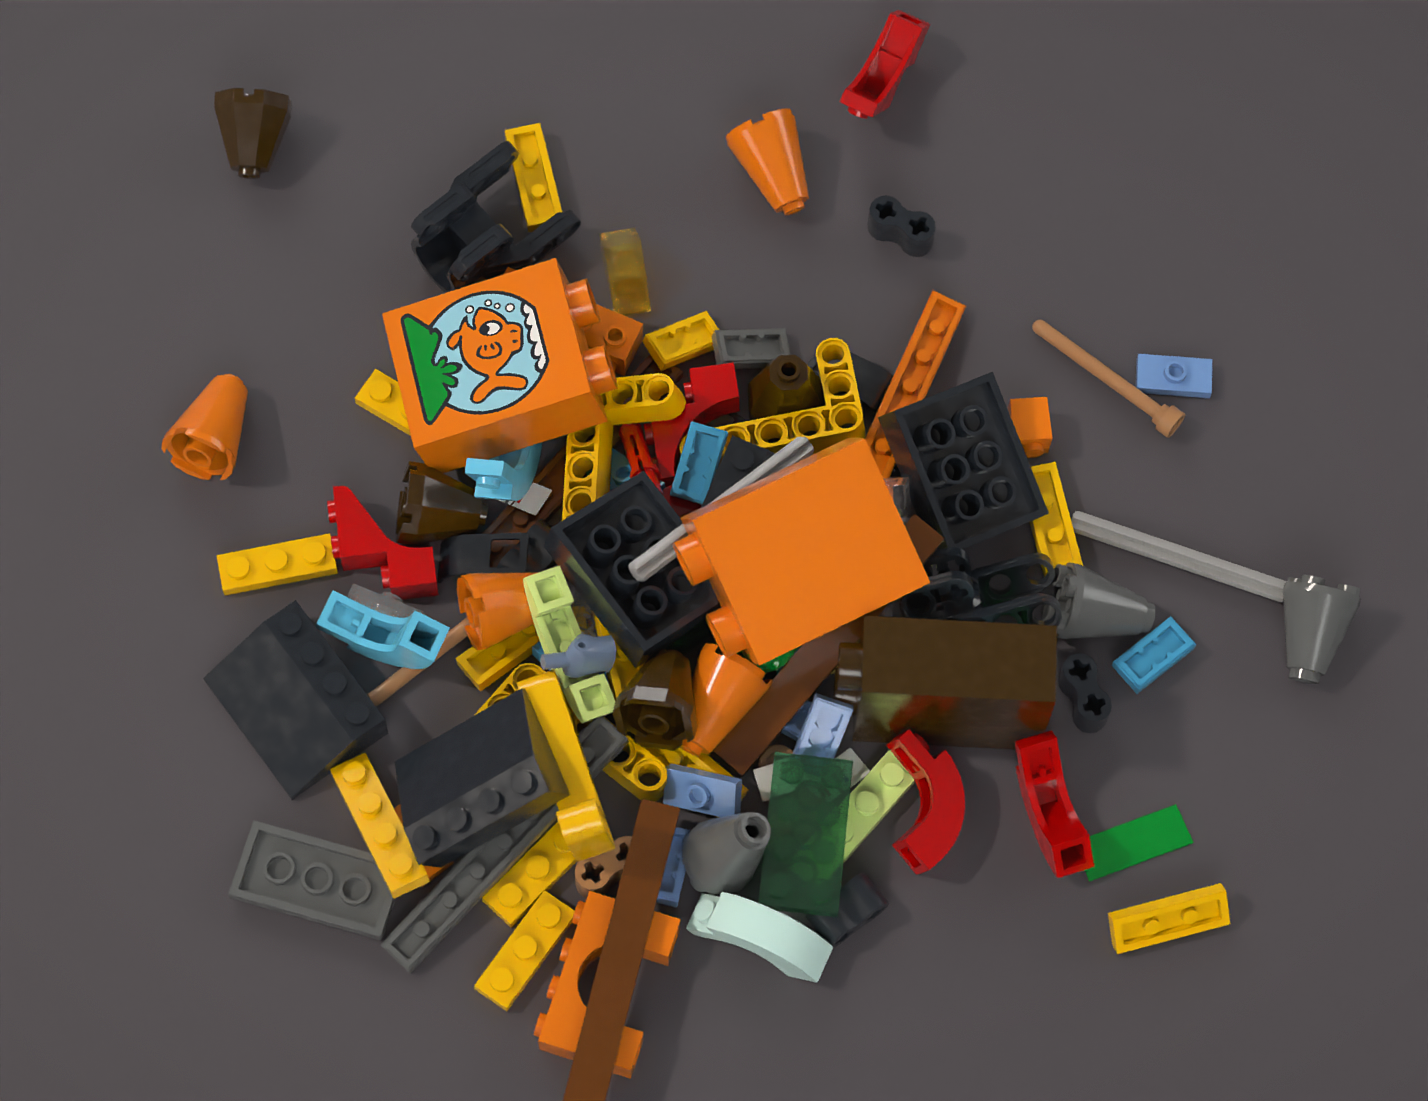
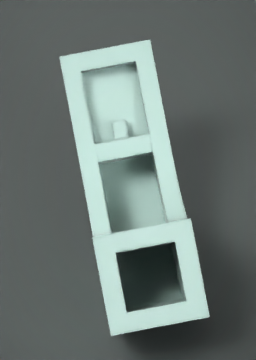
[686,892,833,983]

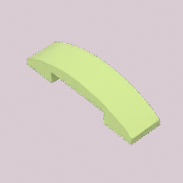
[523,565,615,723]

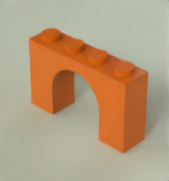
[534,891,681,1079]

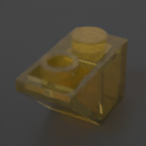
[599,228,651,316]

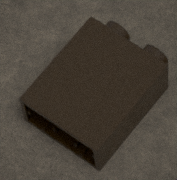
[833,616,1057,750]

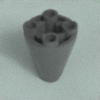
[1042,562,1155,639]
[1283,575,1361,684]
[682,812,771,895]

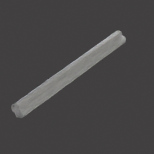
[628,436,814,581]
[1071,511,1287,602]

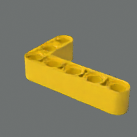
[680,338,866,465]
[562,373,686,521]
[474,663,667,801]
[517,669,616,862]

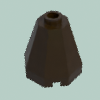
[214,88,292,179]
[747,355,824,435]
[395,461,488,545]
[613,649,698,750]

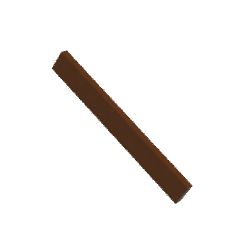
[482,355,683,568]
[713,514,944,776]
[563,799,680,1101]

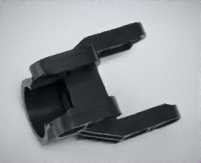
[411,141,581,293]
[899,547,1062,627]

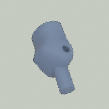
[540,633,616,678]

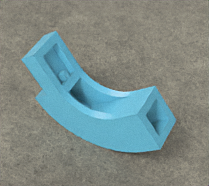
[465,442,543,501]
[315,590,450,669]

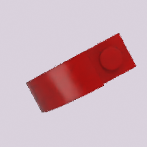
[886,729,965,875]
[1015,730,1094,878]

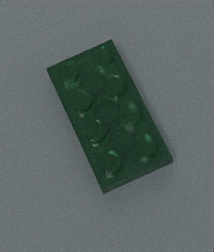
[758,752,853,917]

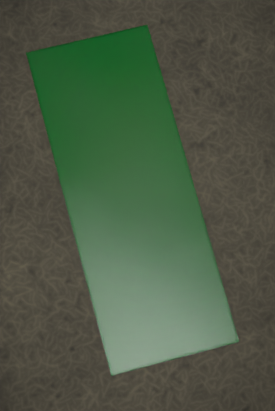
[1085,804,1194,882]

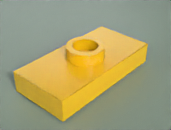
[642,311,719,371]

